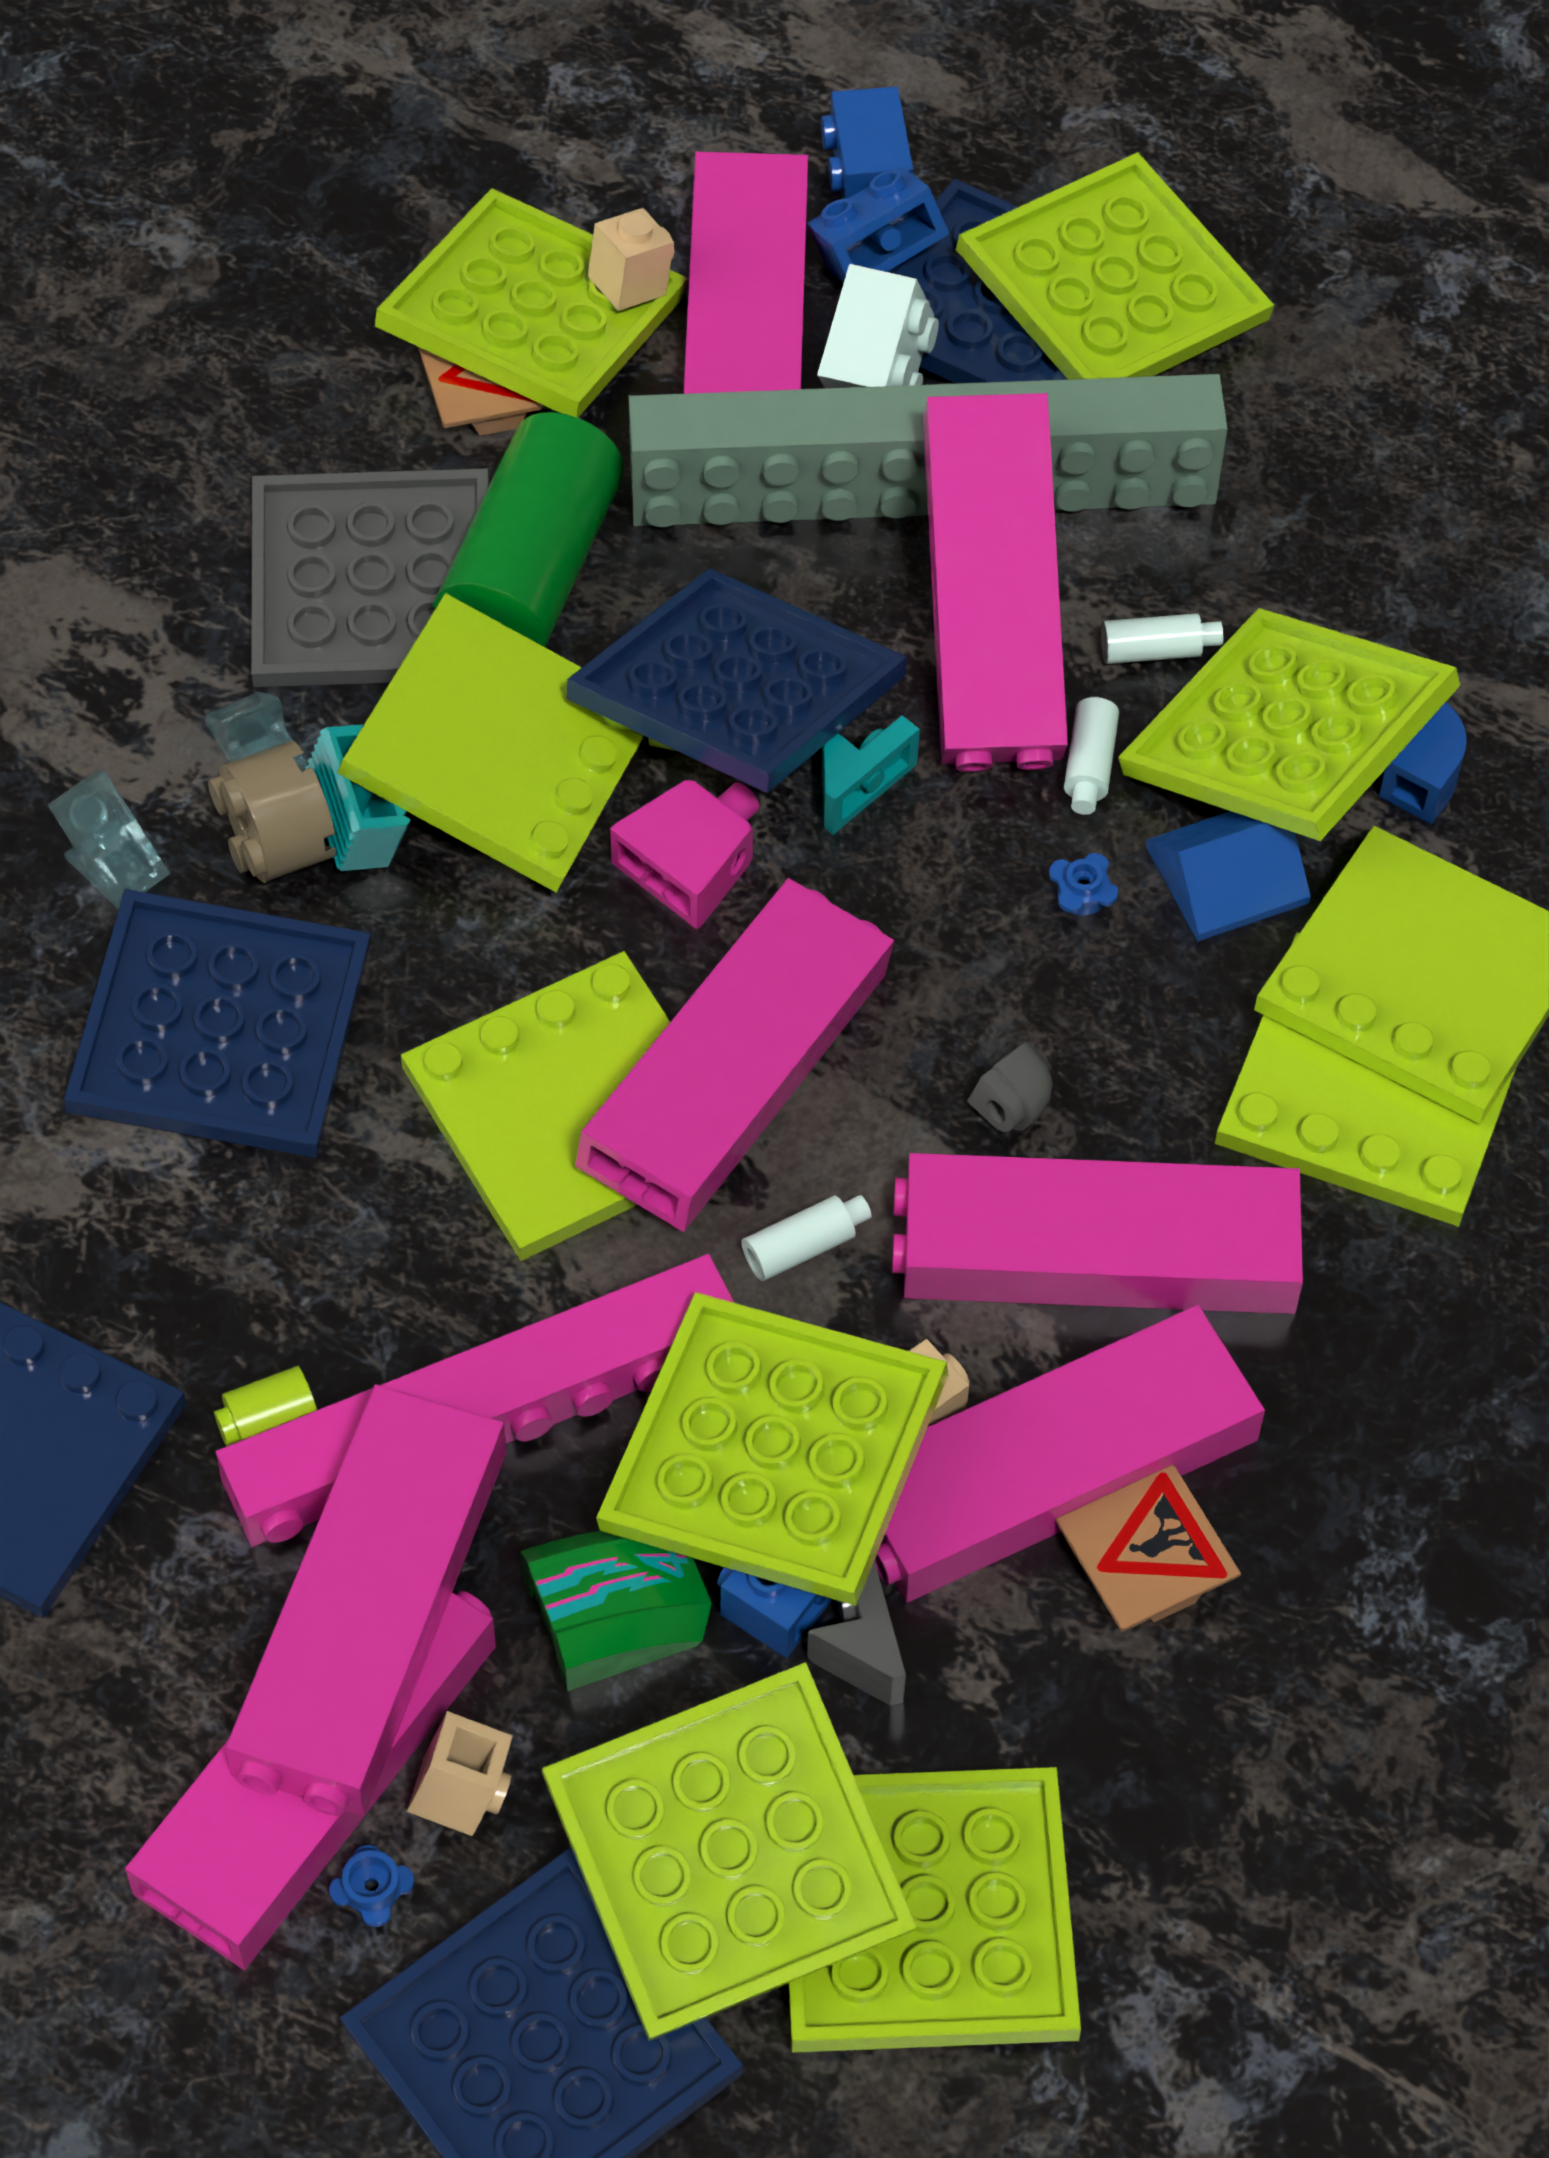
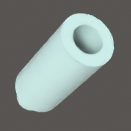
[1101,613,1223,664]
[1064,697,1119,815]
[742,1195,872,1282]

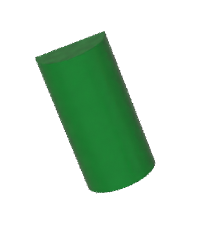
[432,412,624,648]

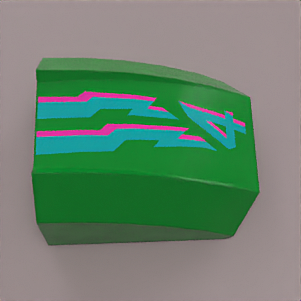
[520,1531,712,1692]

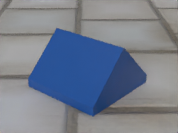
[1146,811,1311,942]

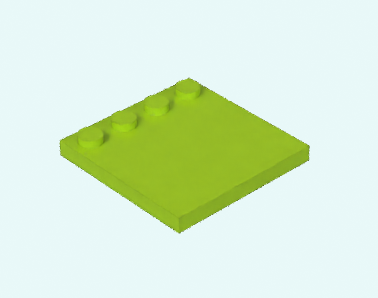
[956,152,1274,380]
[375,188,688,418]
[337,593,644,893]
[1118,608,1460,841]
[1254,825,1549,1124]
[1215,932,1517,1227]
[401,951,670,1261]
[596,1292,948,1606]
[542,1662,917,2041]
[788,1767,1081,2053]

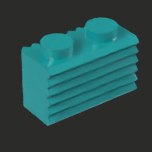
[305,724,411,871]

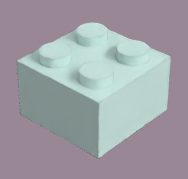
[817,264,939,388]

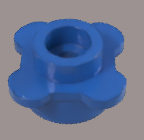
[1049,853,1118,915]
[329,1845,414,1927]

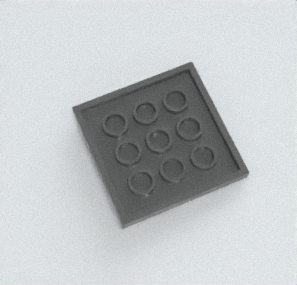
[251,468,489,687]

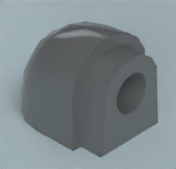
[967,1042,1053,1132]

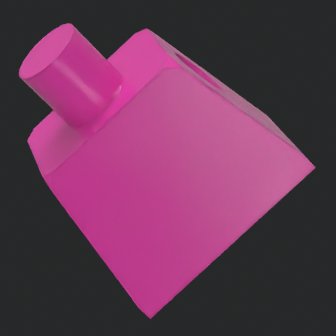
[610,780,760,929]

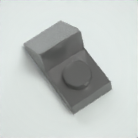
[807,1561,906,1706]

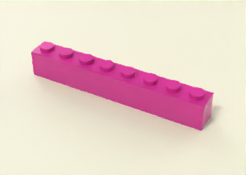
[216,1254,734,1547]

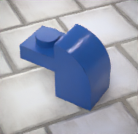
[1379,702,1467,824]

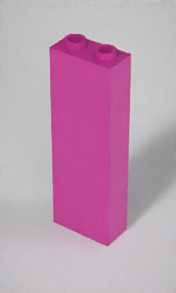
[684,152,808,394]
[923,393,1068,772]
[575,878,894,1232]
[892,1153,1303,1314]
[874,1305,1265,1603]
[226,1384,506,1817]
[125,1591,496,1971]

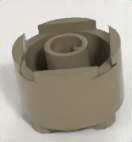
[208,740,336,883]

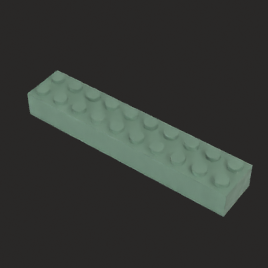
[629,374,1227,527]

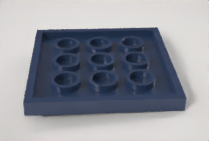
[888,178,1068,384]
[567,568,907,793]
[64,889,371,1158]
[0,1302,186,1619]
[340,1847,744,2158]

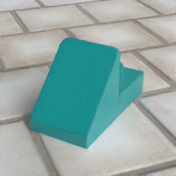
[822,715,920,835]

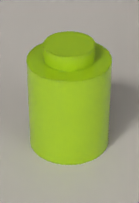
[214,1366,317,1447]

